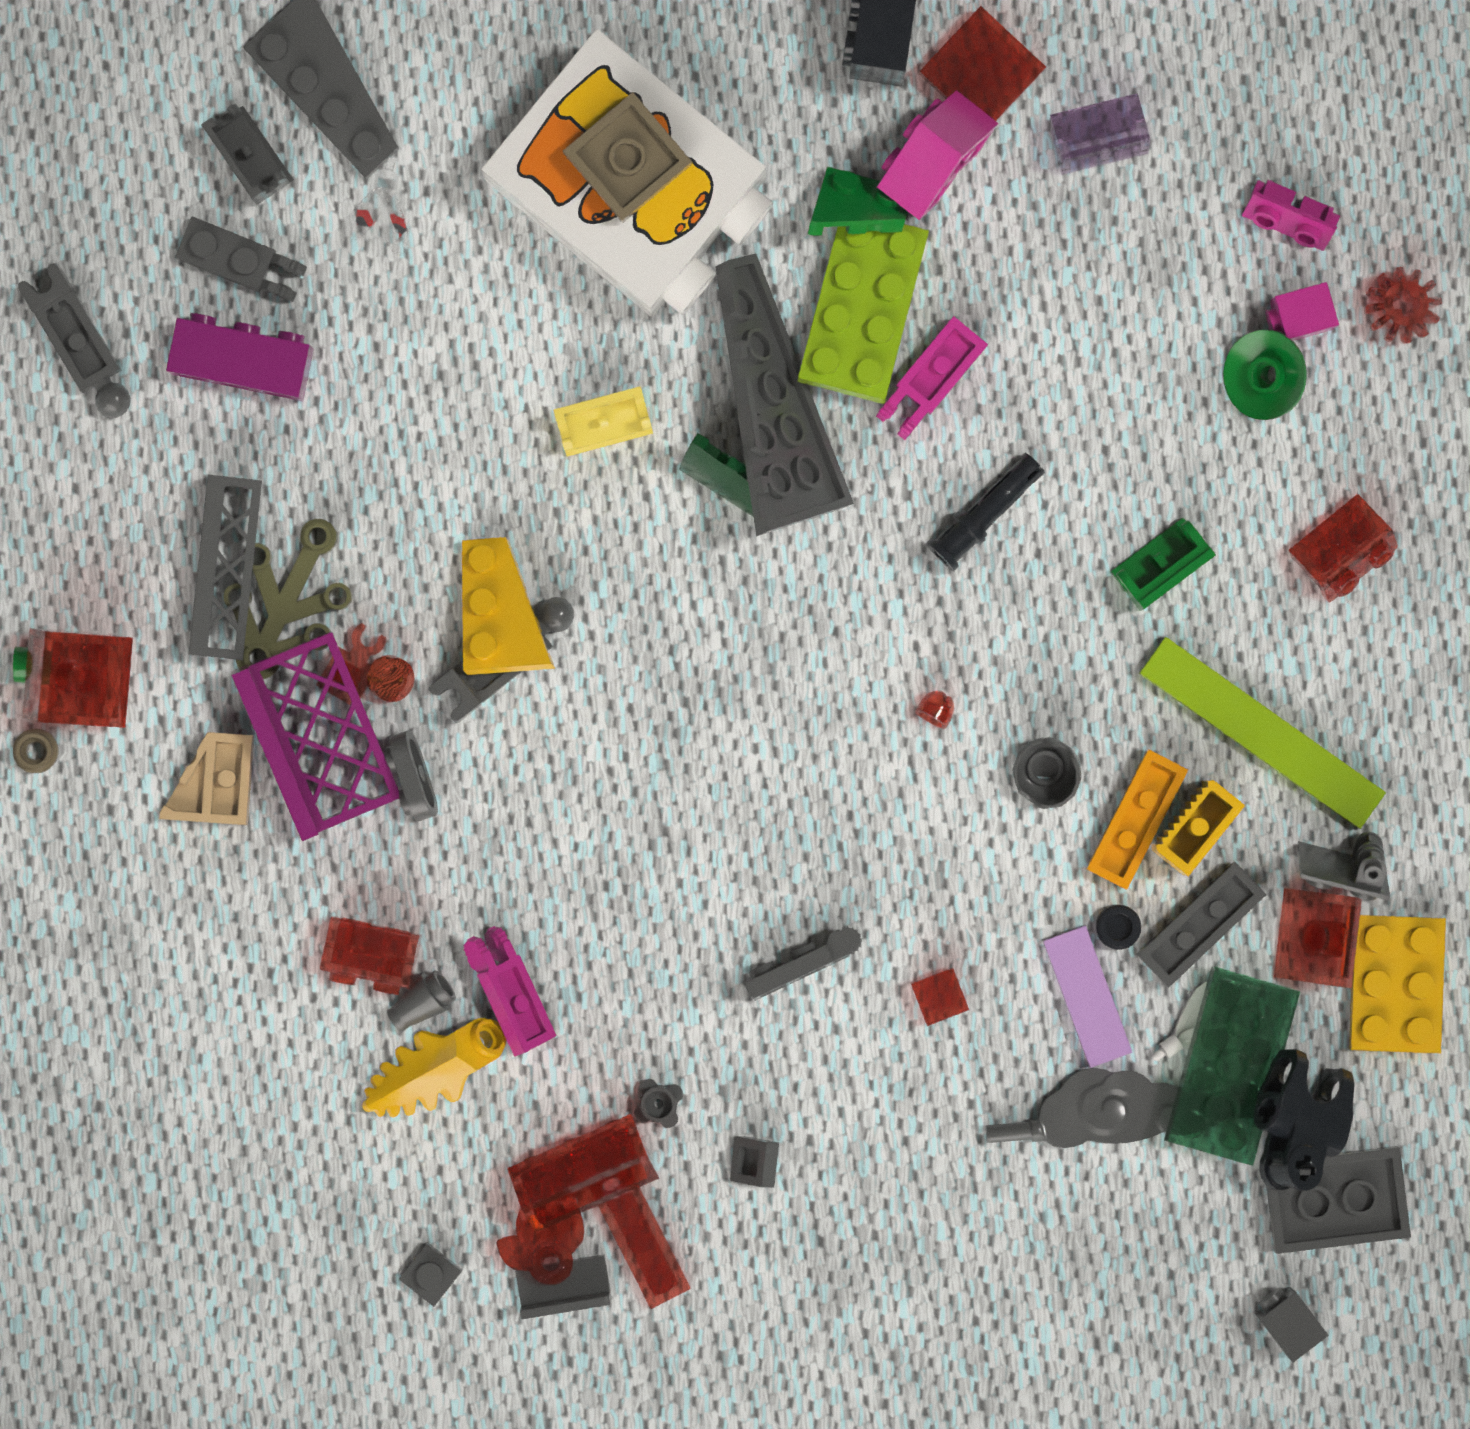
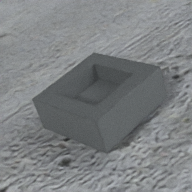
[730,1136,779,1188]
[399,1242,462,1307]

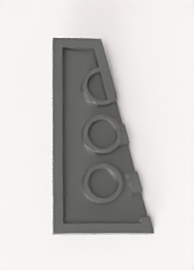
[243,0,399,180]

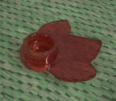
[496,1201,585,1286]

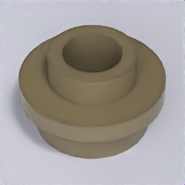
[13,728,59,773]

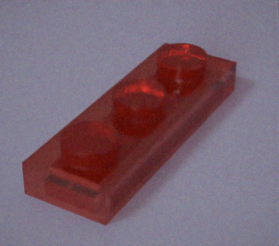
[589,1167,691,1309]

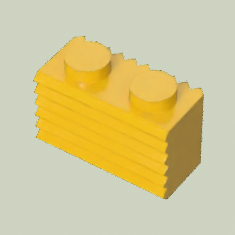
[1151,780,1245,877]

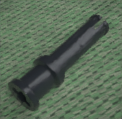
[926,453,1045,572]

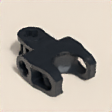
[1253,1049,1355,1191]

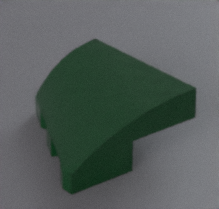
[679,433,753,516]

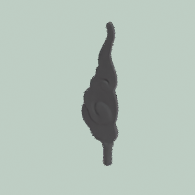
[985,1068,1255,1148]

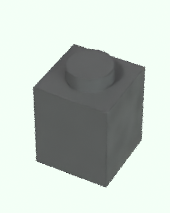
[1255,1287,1329,1363]

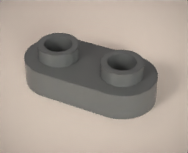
[385,730,438,821]

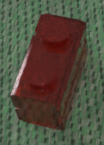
[320,915,422,995]

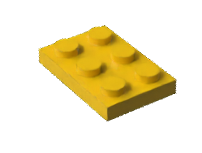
[1349,915,1446,1054]

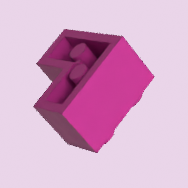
[877,90,999,220]

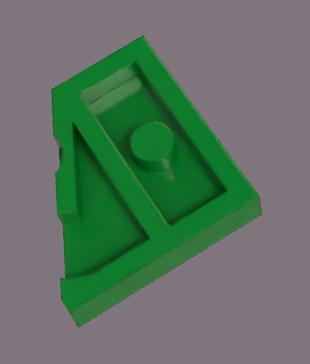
[807,166,908,236]

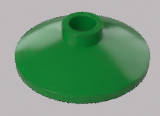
[1223,330,1307,420]

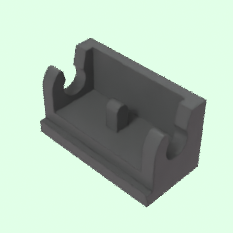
[201,104,294,205]

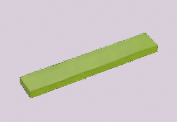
[1139,637,1386,829]

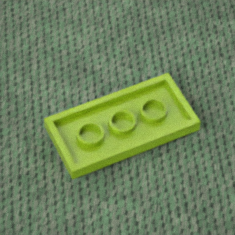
[797,224,929,404]

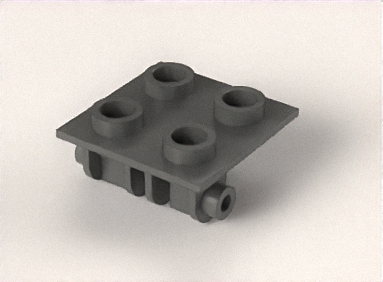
[1297,832,1390,901]

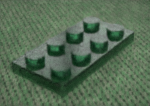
[1164,967,1300,1166]

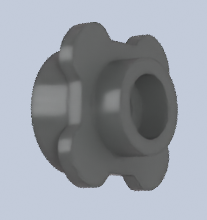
[634,1079,683,1128]

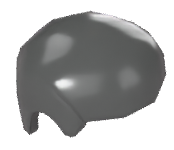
[1012,737,1082,809]

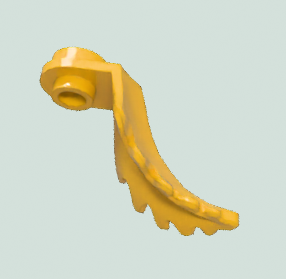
[362,1018,507,1118]

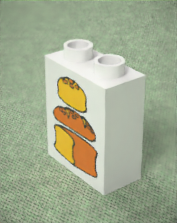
[481,29,774,317]

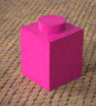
[1265,282,1339,341]

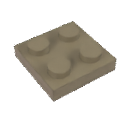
[563,92,692,223]

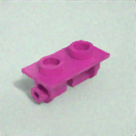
[1241,179,1340,251]

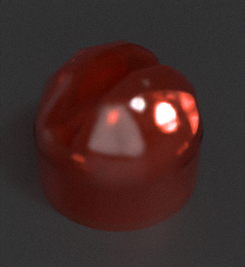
[915,690,955,729]

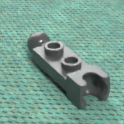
[18,263,131,418]
[428,597,574,724]

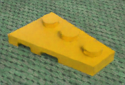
[462,537,555,675]

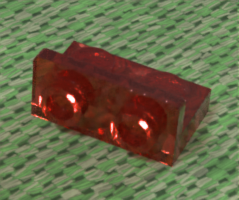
[1288,494,1398,603]

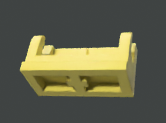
[553,386,653,457]

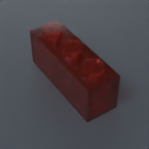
[507,1114,659,1233]

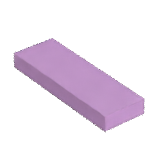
[1043,925,1133,1068]

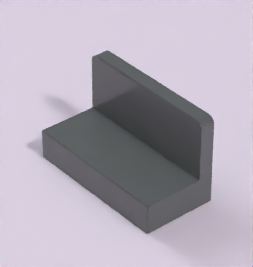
[515,1254,612,1319]

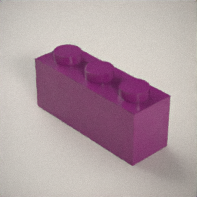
[166,313,314,401]

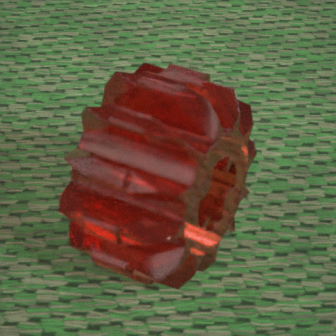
[1364,267,1442,345]

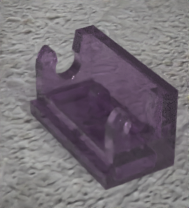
[1050,93,1150,175]

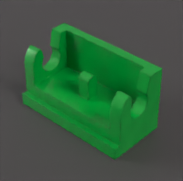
[1111,518,1216,611]

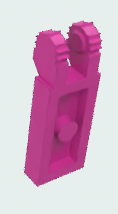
[876,316,988,440]
[463,926,557,1057]

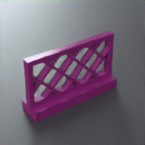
[231,631,399,841]

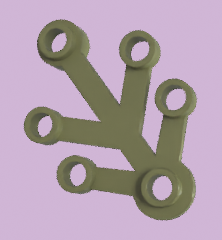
[223,519,353,680]

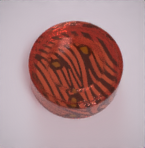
[367,655,415,702]

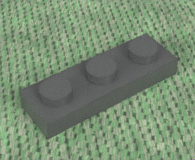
[1136,862,1267,988]

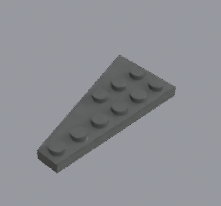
[715,253,854,537]

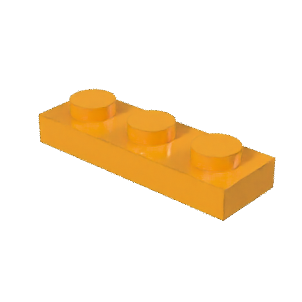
[1086,749,1188,890]

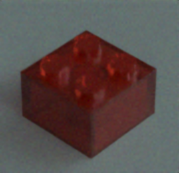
[22,628,133,728]

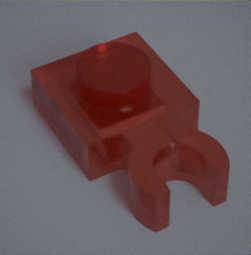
[316,623,387,705]

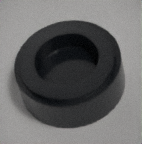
[1095,904,1141,950]

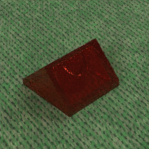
[1274,888,1362,988]

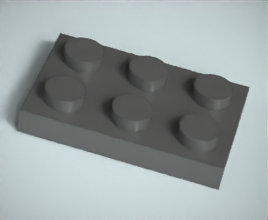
[1266,1146,1411,1254]

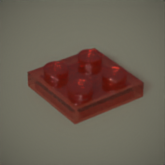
[919,6,1046,122]

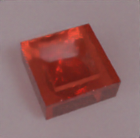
[910,967,969,1026]

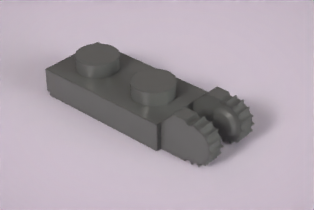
[175,216,307,302]
[744,926,862,1001]

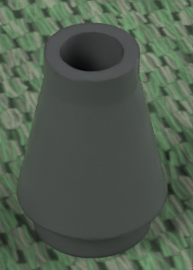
[387,970,456,1032]

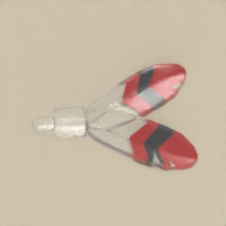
[341,157,409,256]

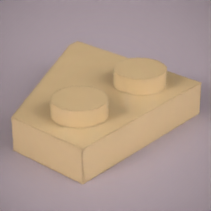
[159,732,254,825]

